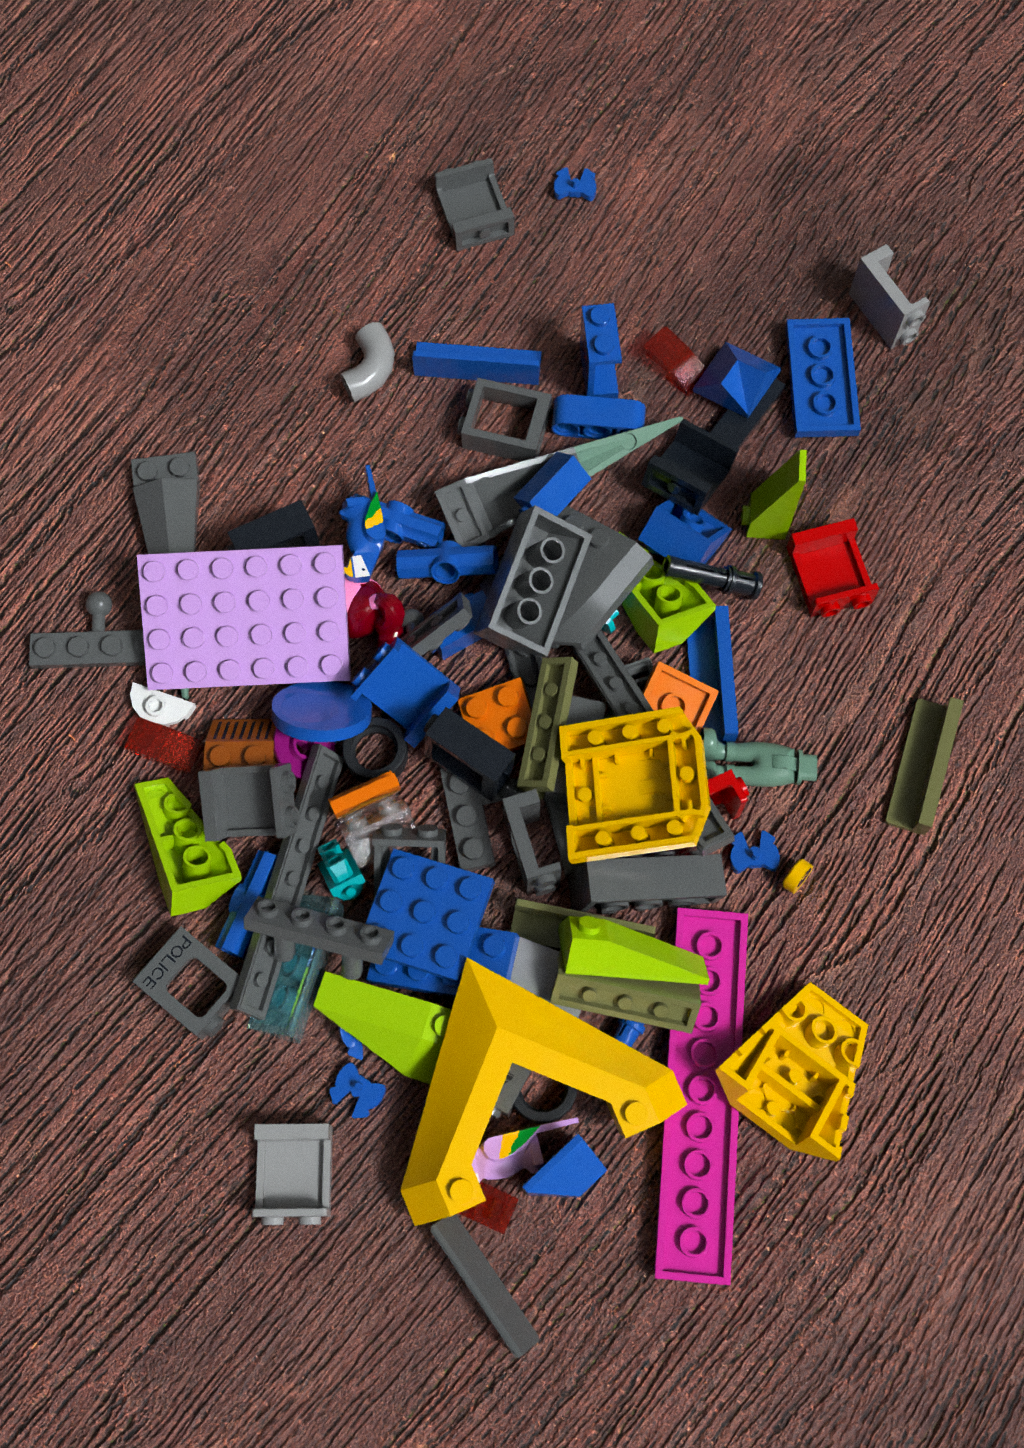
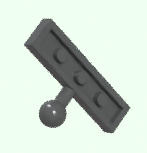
[29,591,146,669]
[358,593,473,672]
[439,766,524,872]

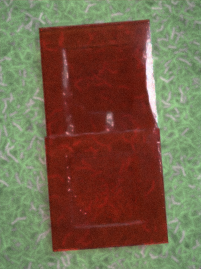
[643,326,706,397]
[123,717,203,774]
[457,1182,519,1234]

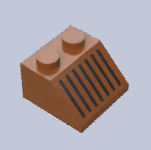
[203,719,279,770]

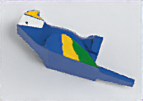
[339,465,386,583]

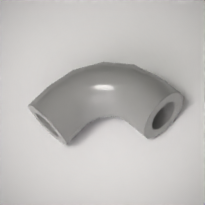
[340,322,395,403]

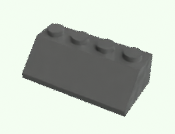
[473,505,593,657]

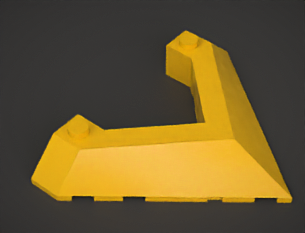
[400,957,687,1226]

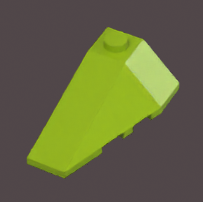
[741,450,807,540]
[618,532,716,654]
[134,777,242,917]
[558,916,709,985]
[313,971,451,1084]

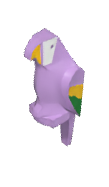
[471,1117,579,1183]

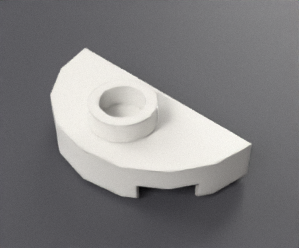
[130,682,196,728]

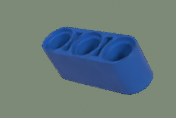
[551,394,646,439]

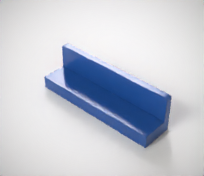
[412,342,541,385]
[686,606,739,744]

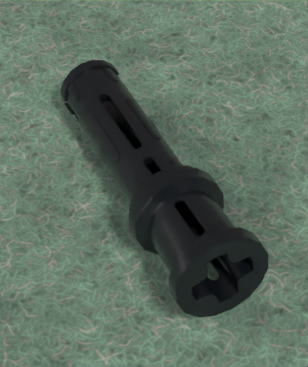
[662,555,763,601]

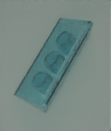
[247,895,345,1045]

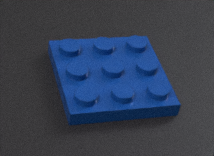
[365,848,495,983]

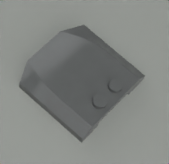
[480,506,654,650]

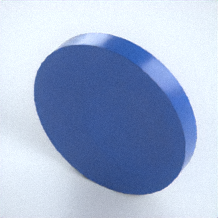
[272,681,372,742]

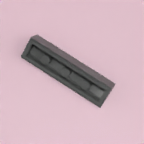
[430,1214,539,1358]

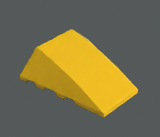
[715,982,868,1162]

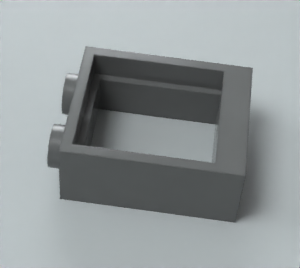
[457,378,552,462]

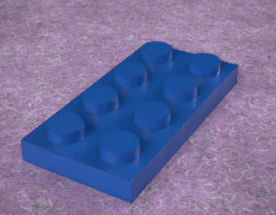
[785,318,861,438]
[367,927,520,998]

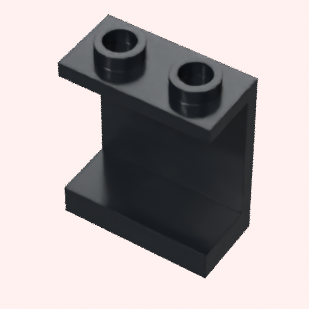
[641,419,739,516]

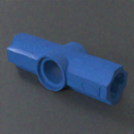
[346,493,446,549]
[396,540,499,584]
[215,850,277,959]

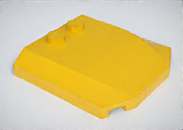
[559,706,711,864]

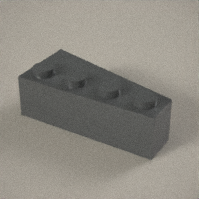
[567,850,727,915]

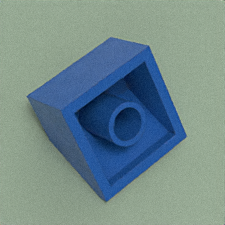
[638,500,732,564]

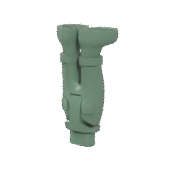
[700,727,817,787]

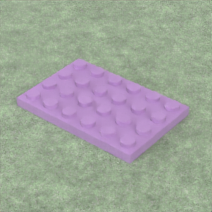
[137,544,351,690]

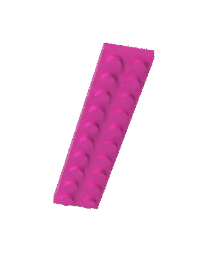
[654,908,748,1286]

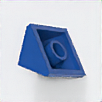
[693,342,781,418]
[522,1134,607,1198]

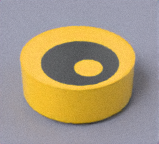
[782,859,814,894]

